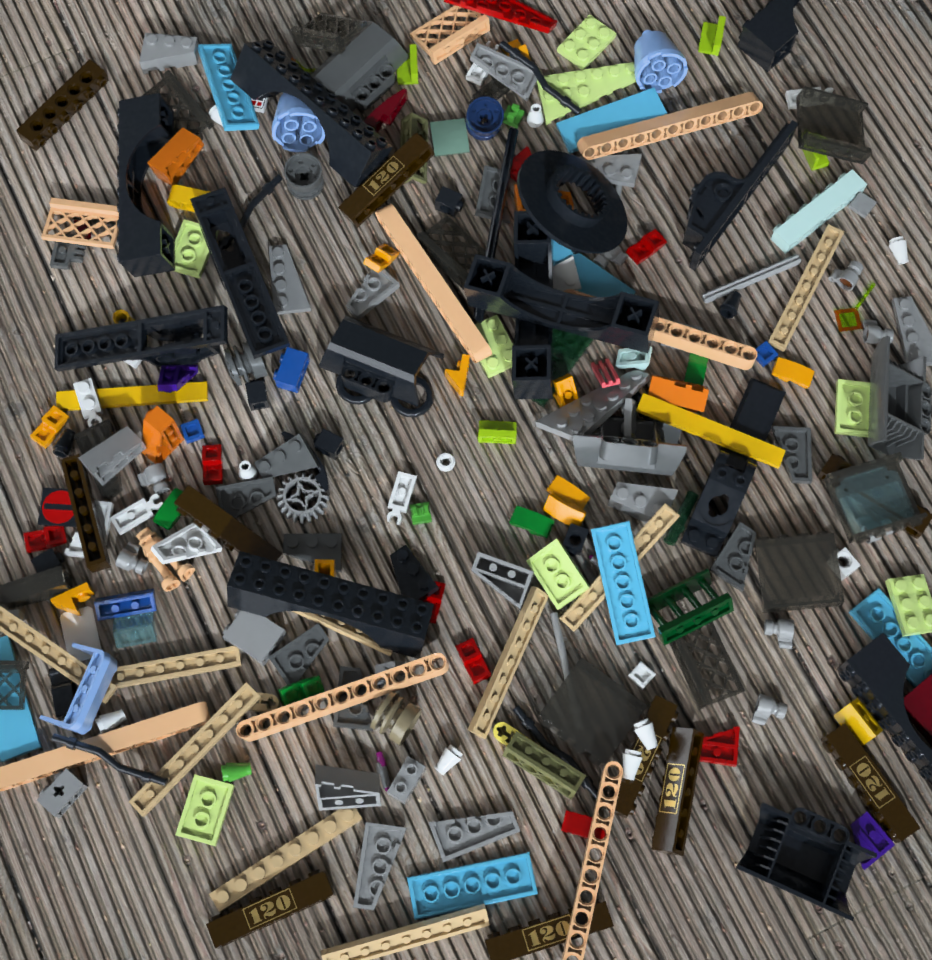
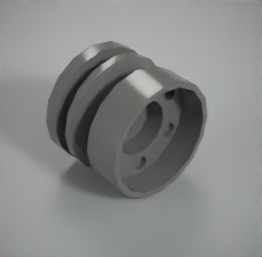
[284,152,324,200]
[224,341,268,386]

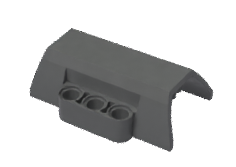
[311,21,409,112]
[868,336,932,460]
[573,416,687,476]

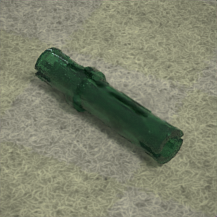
[664,491,699,546]

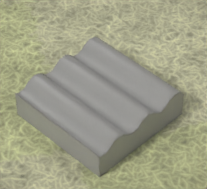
[848,191,877,219]

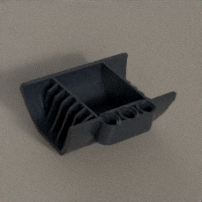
[319,316,444,407]
[736,802,877,921]

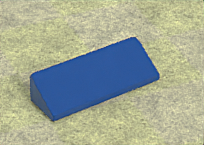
[94,589,157,621]

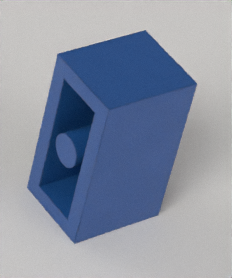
[273,347,310,393]

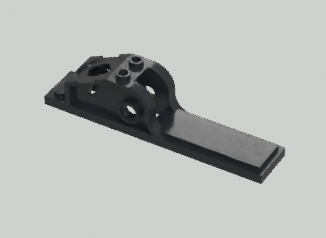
[682,120,798,271]
[190,187,290,359]
[54,305,228,372]
[680,378,786,558]

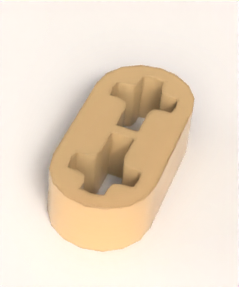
[249,692,280,713]

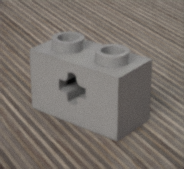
[387,756,426,805]
[37,768,88,819]

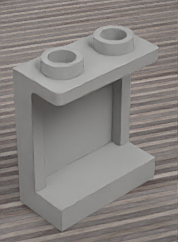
[223,610,287,666]

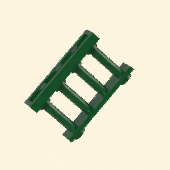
[647,569,734,646]

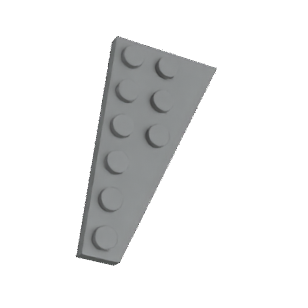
[535,369,651,441]

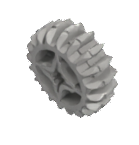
[277,472,329,524]

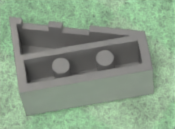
[139,33,199,74]
[78,426,146,486]
[608,482,678,523]
[471,552,534,610]
[315,764,381,811]

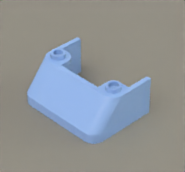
[39,643,118,735]

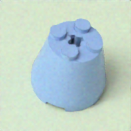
[634,30,688,93]
[272,92,326,152]

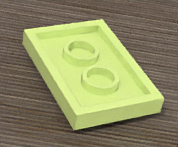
[557,14,616,70]
[174,219,219,279]
[475,315,513,378]
[834,379,870,438]
[526,539,591,610]
[885,574,932,637]
[175,774,235,846]

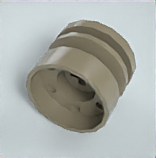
[370,691,422,746]

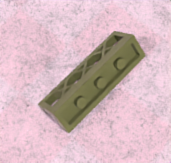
[400,113,428,184]
[502,731,586,800]

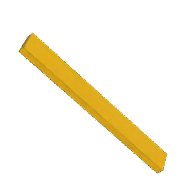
[56,381,208,411]
[636,393,786,469]

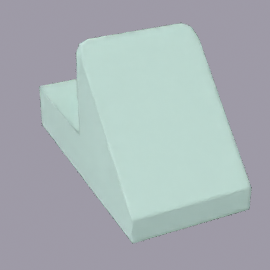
[615,346,652,372]

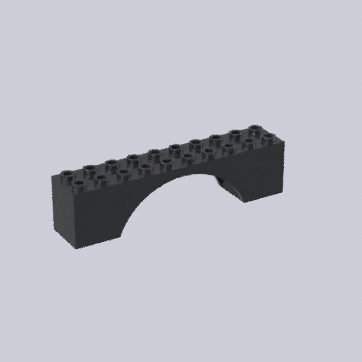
[737,0,801,72]
[230,39,393,187]
[117,93,175,277]
[512,211,553,400]
[463,254,659,353]
[227,551,434,659]
[837,633,932,785]

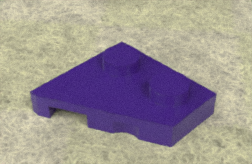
[157,364,198,392]
[850,811,895,870]

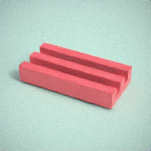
[591,358,620,388]

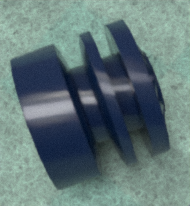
[465,97,504,141]

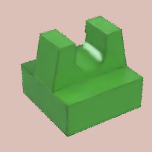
[502,103,525,129]
[410,502,432,525]

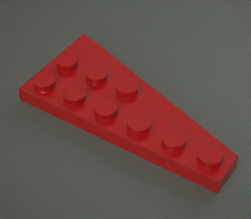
[444,0,557,34]

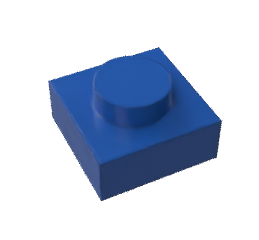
[756,341,779,367]
[180,419,205,444]

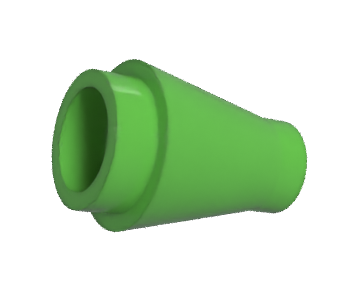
[221,762,252,783]

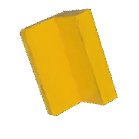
[834,698,883,746]

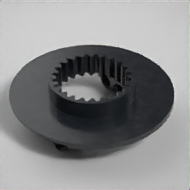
[517,150,627,254]

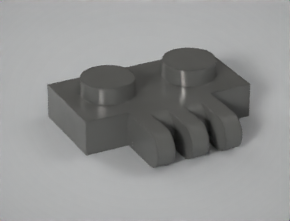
[50,232,87,270]

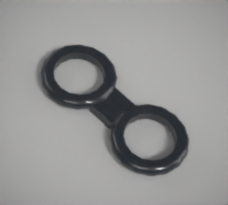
[336,375,434,417]

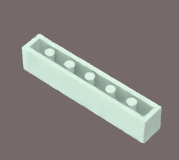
[771,169,867,254]

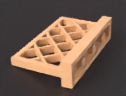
[410,5,490,65]
[41,197,119,249]

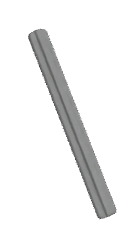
[702,254,801,303]

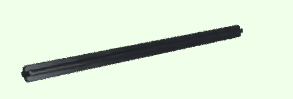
[473,127,519,323]

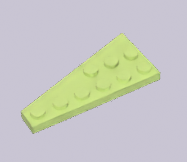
[536,62,636,125]

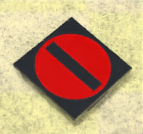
[37,487,76,527]

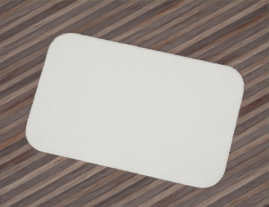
[60,606,102,661]

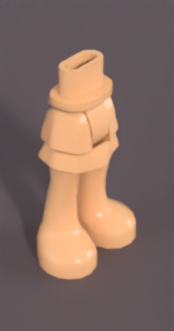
[136,527,195,592]

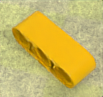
[167,185,210,212]

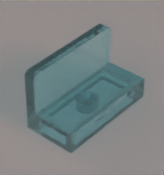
[112,613,157,648]

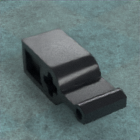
[49,668,76,721]

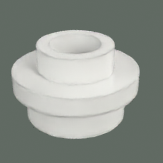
[436,453,455,472]

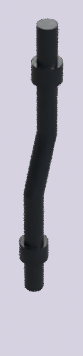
[499,40,582,115]
[218,174,283,249]
[513,705,598,800]
[51,733,168,786]

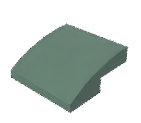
[430,118,470,157]

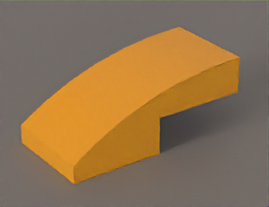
[363,243,399,273]
[771,357,815,389]
[30,405,69,449]
[546,475,590,509]
[543,493,587,526]

